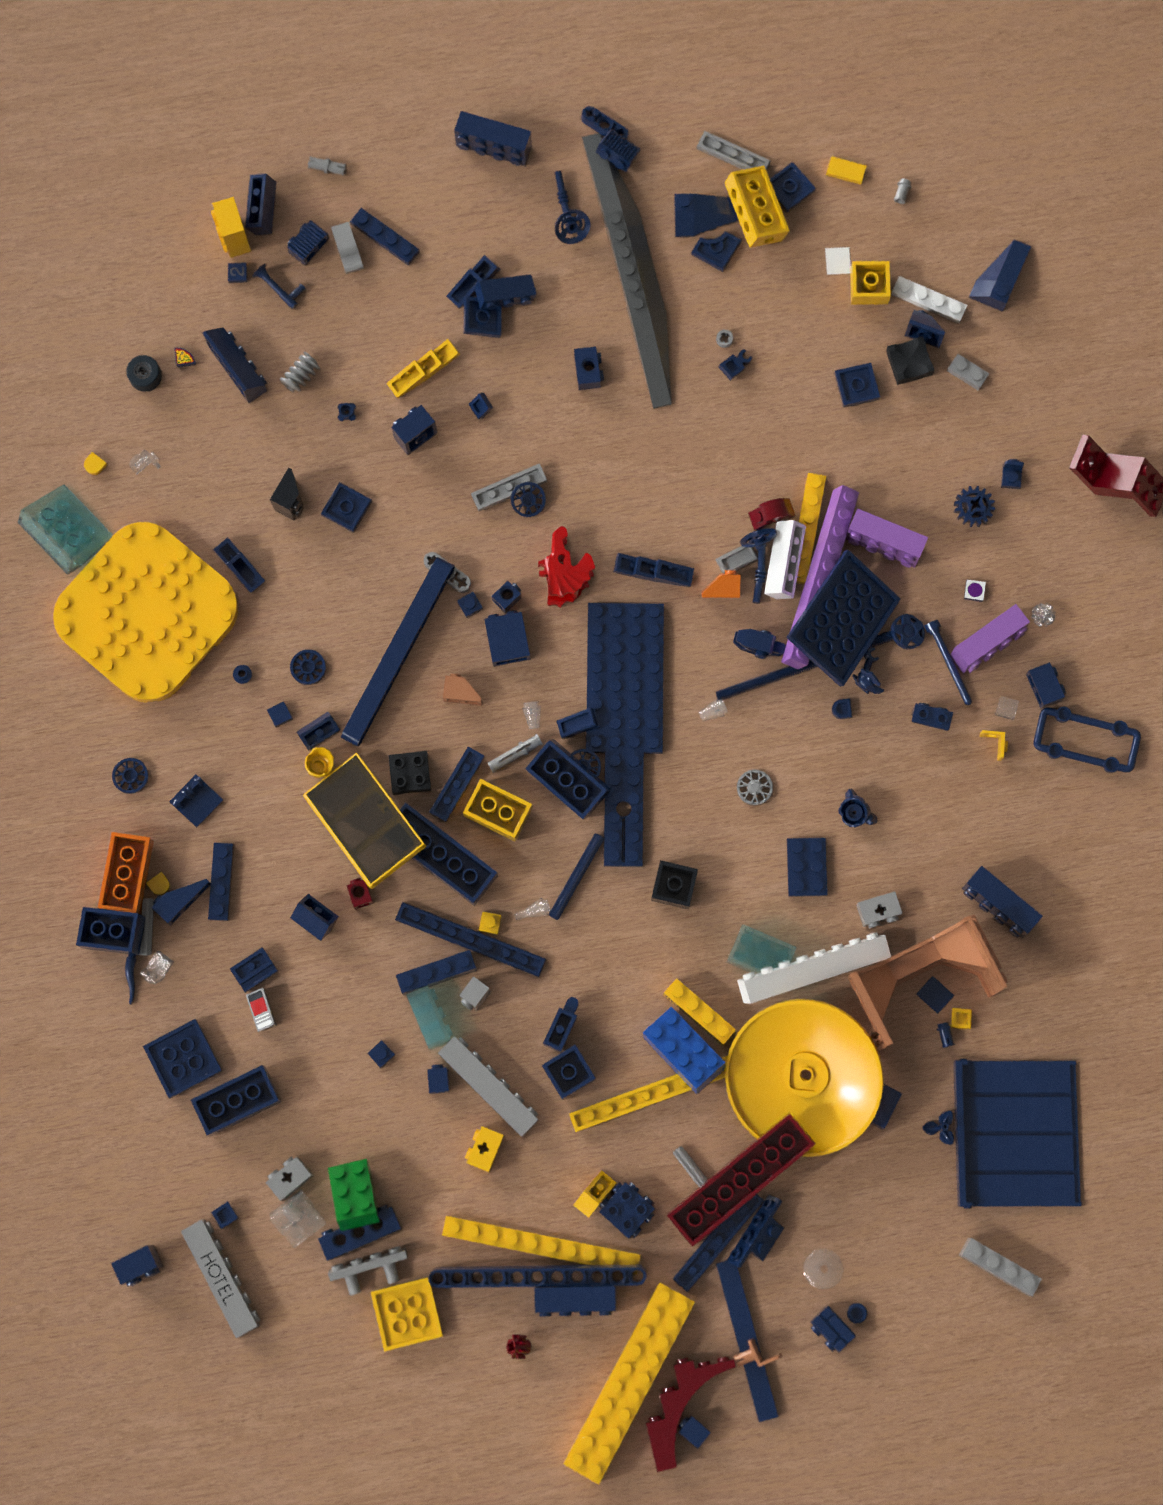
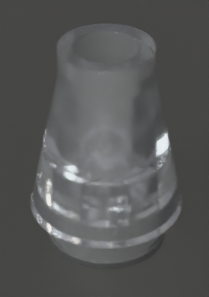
[698,699,728,722]
[522,701,541,729]

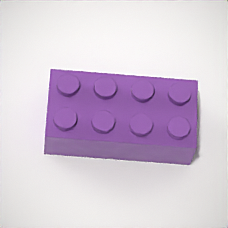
[845,508,928,568]
[950,604,1030,674]

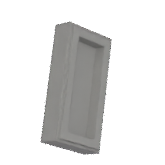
[716,546,758,573]

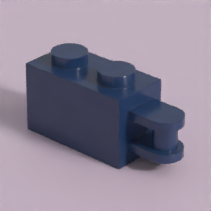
[543,997,578,1053]

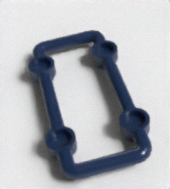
[1033,706,1141,773]

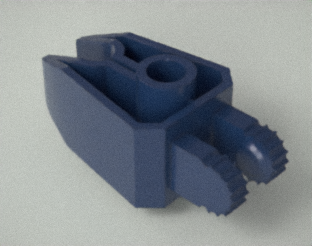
[733,629,786,659]

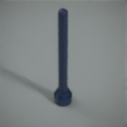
[924,619,972,705]

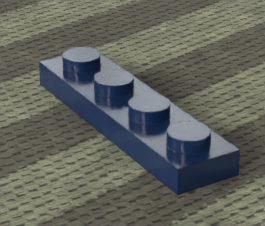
[350,208,420,266]
[429,747,485,822]
[208,843,234,921]

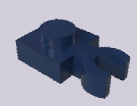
[718,349,752,381]

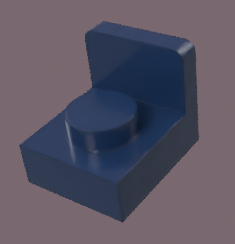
[1001,459,1024,489]

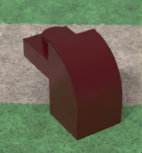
[748,498,796,530]

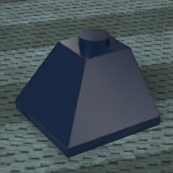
[904,310,945,348]

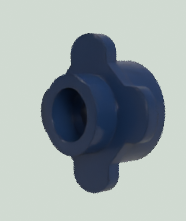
[337,403,356,421]

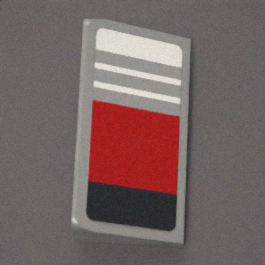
[246,988,277,1032]

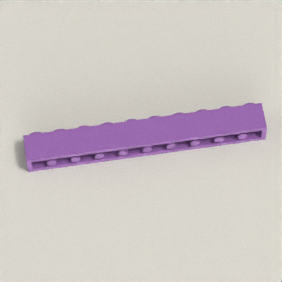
[781,485,859,669]

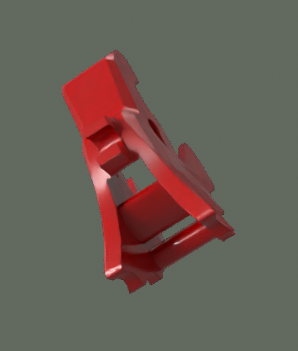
[538,526,595,608]

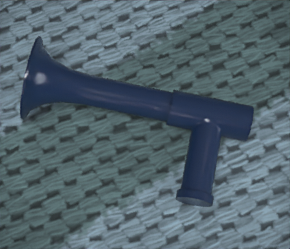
[252,264,306,309]

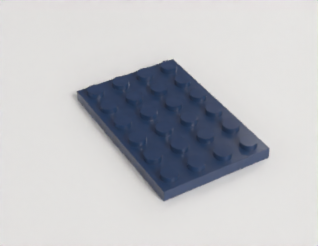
[786,550,901,687]

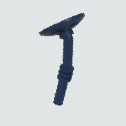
[554,171,591,244]
[740,528,777,604]

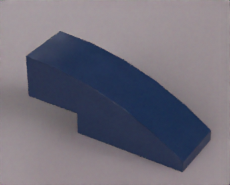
[446,255,501,309]
[212,537,265,593]

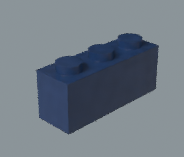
[245,174,277,235]
[475,274,537,310]

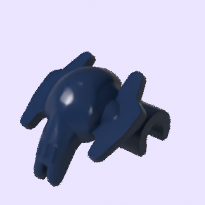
[852,647,884,694]

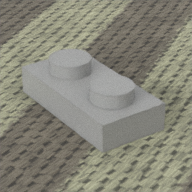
[947,354,989,390]

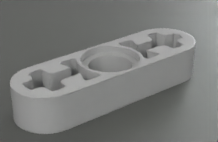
[424,552,471,593]

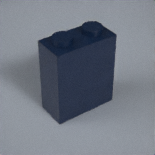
[484,611,530,667]

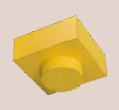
[479,911,502,935]

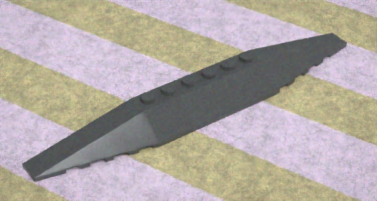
[582,133,671,409]

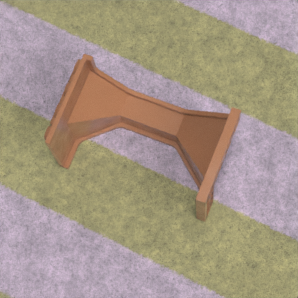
[847,914,1008,1052]

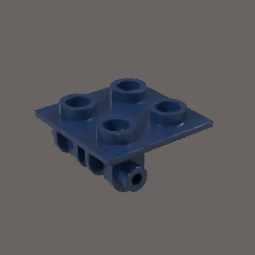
[169,774,223,828]

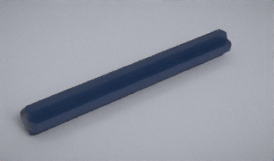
[549,833,604,920]

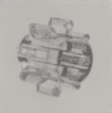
[1031,603,1056,627]

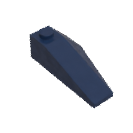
[969,240,1031,312]

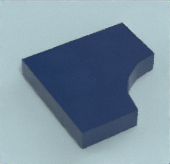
[691,231,741,272]

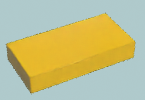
[826,156,866,185]

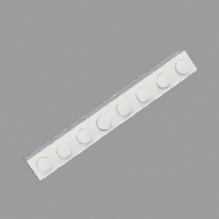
[737,932,891,1004]

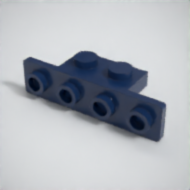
[727,1195,784,1268]

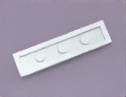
[891,276,967,323]

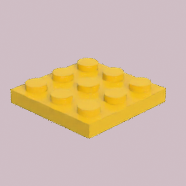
[371,1277,443,1352]

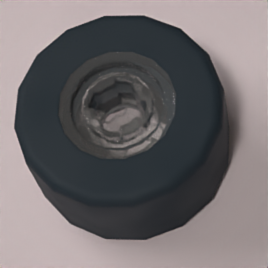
[126,355,162,392]

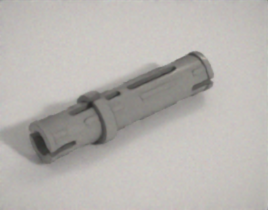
[487,734,543,773]

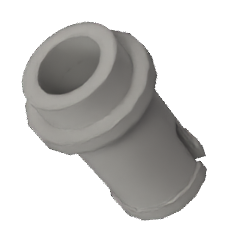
[894,179,912,204]

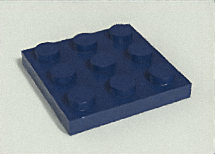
[143,1019,222,1099]

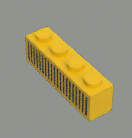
[663,978,736,1046]

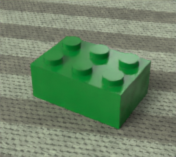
[328,1159,380,1231]

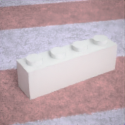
[764,520,806,599]

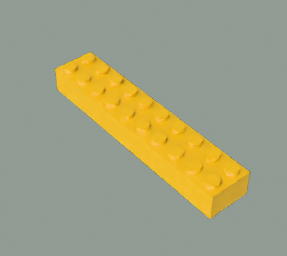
[563,1282,695,1484]

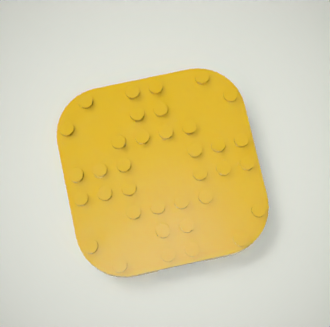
[53,522,238,703]

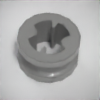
[716,330,733,348]

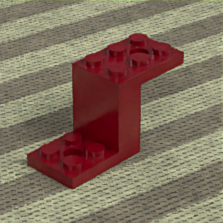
[1069,435,1163,517]

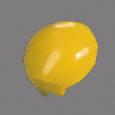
[305,747,334,778]

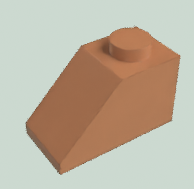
[443,674,482,706]

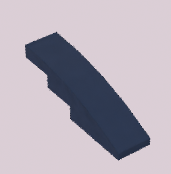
[613,553,694,587]

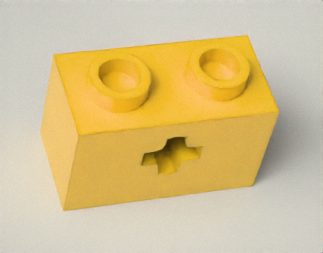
[465,1126,504,1173]

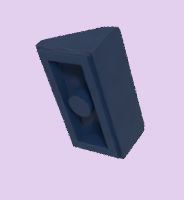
[296,712,340,751]

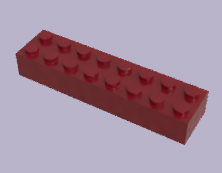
[667,1112,815,1247]

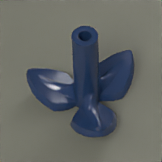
[922,1110,954,1145]

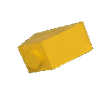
[574,1170,617,1218]

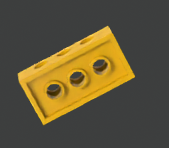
[724,165,790,248]

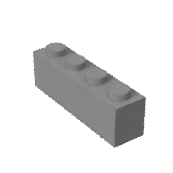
[958,1238,1042,1297]

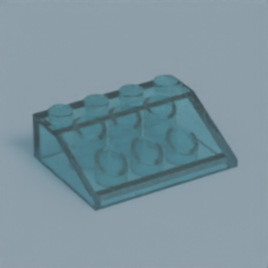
[18,484,113,575]

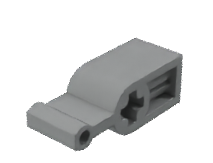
[331,222,364,274]

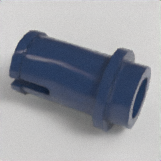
[936,1022,955,1048]

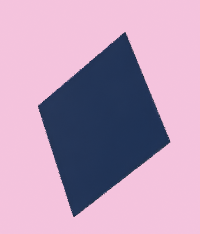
[916,976,954,1014]

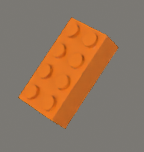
[98,832,154,914]

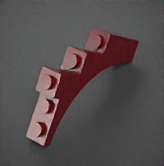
[645,1356,736,1472]

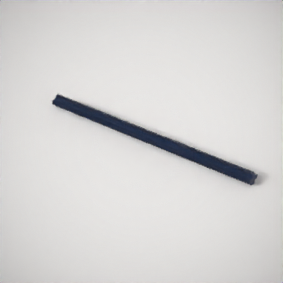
[715,631,893,701]

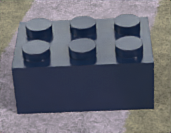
[76,907,146,955]

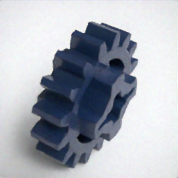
[953,486,995,527]

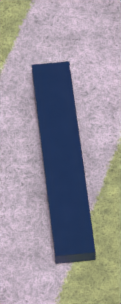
[673,1194,764,1292]

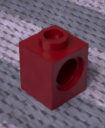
[346,878,374,910]

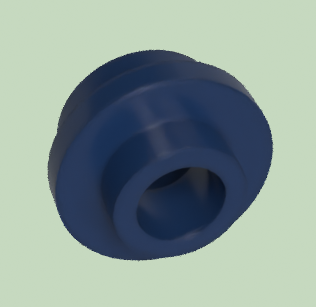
[233,665,252,684]

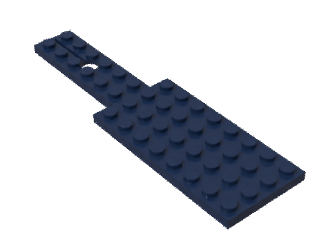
[586,603,664,867]

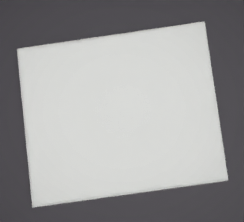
[825,247,851,275]

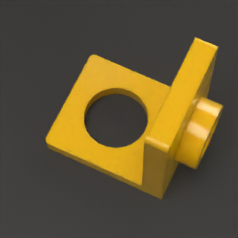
[979,730,1008,761]

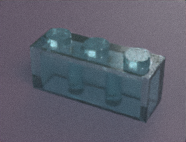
[406,986,453,1050]

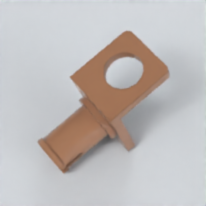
[734,1338,782,1367]

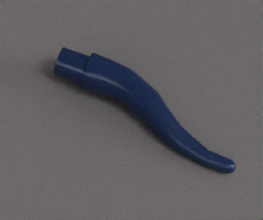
[125,954,137,1005]

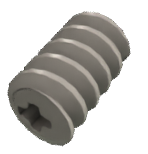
[280,352,320,392]

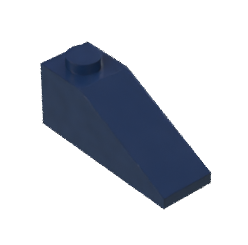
[151,879,211,926]

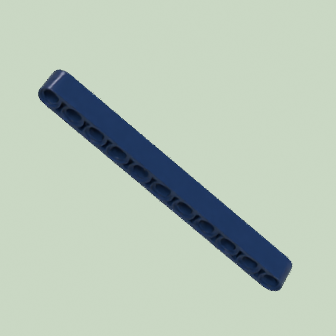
[341,557,455,747]
[428,1265,647,1288]

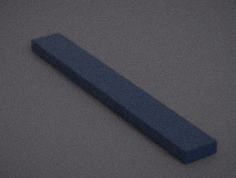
[395,902,546,977]
[716,1261,778,1422]

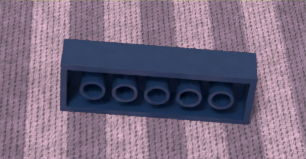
[383,803,498,906]

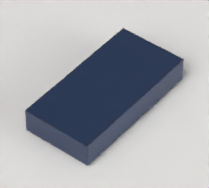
[557,707,598,739]

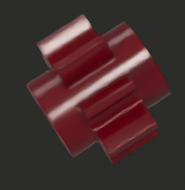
[506,1334,531,1359]

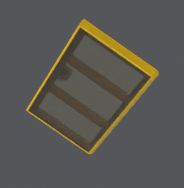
[303,753,427,889]

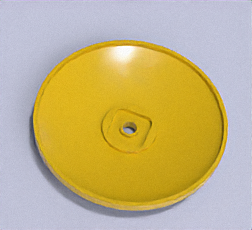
[725,999,884,1157]

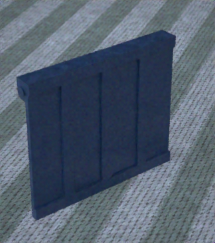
[953,1059,1081,1209]

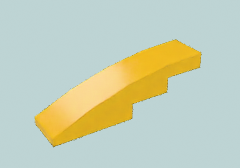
[386,339,460,398]

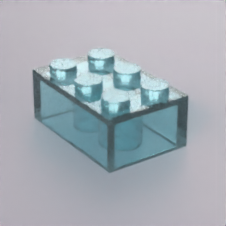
[726,924,797,974]

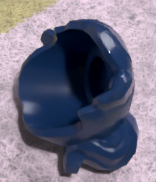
[838,788,878,828]

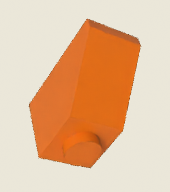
[701,570,741,598]

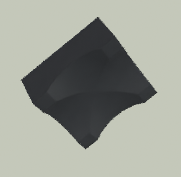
[886,336,934,385]
[388,751,431,795]

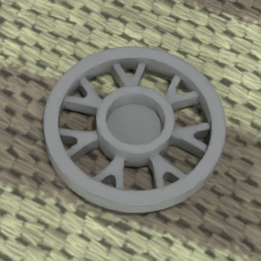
[737,770,773,806]

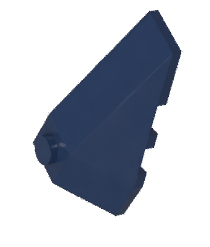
[674,193,739,237]

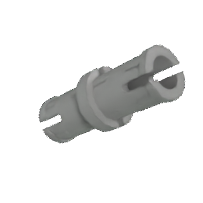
[308,156,346,176]

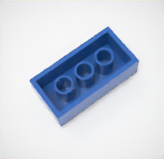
[643,1006,726,1094]

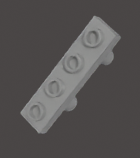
[328,1246,408,1295]

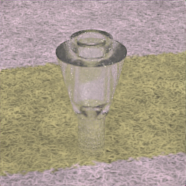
[514,898,551,920]

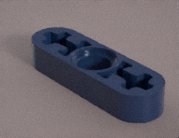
[581,106,628,140]

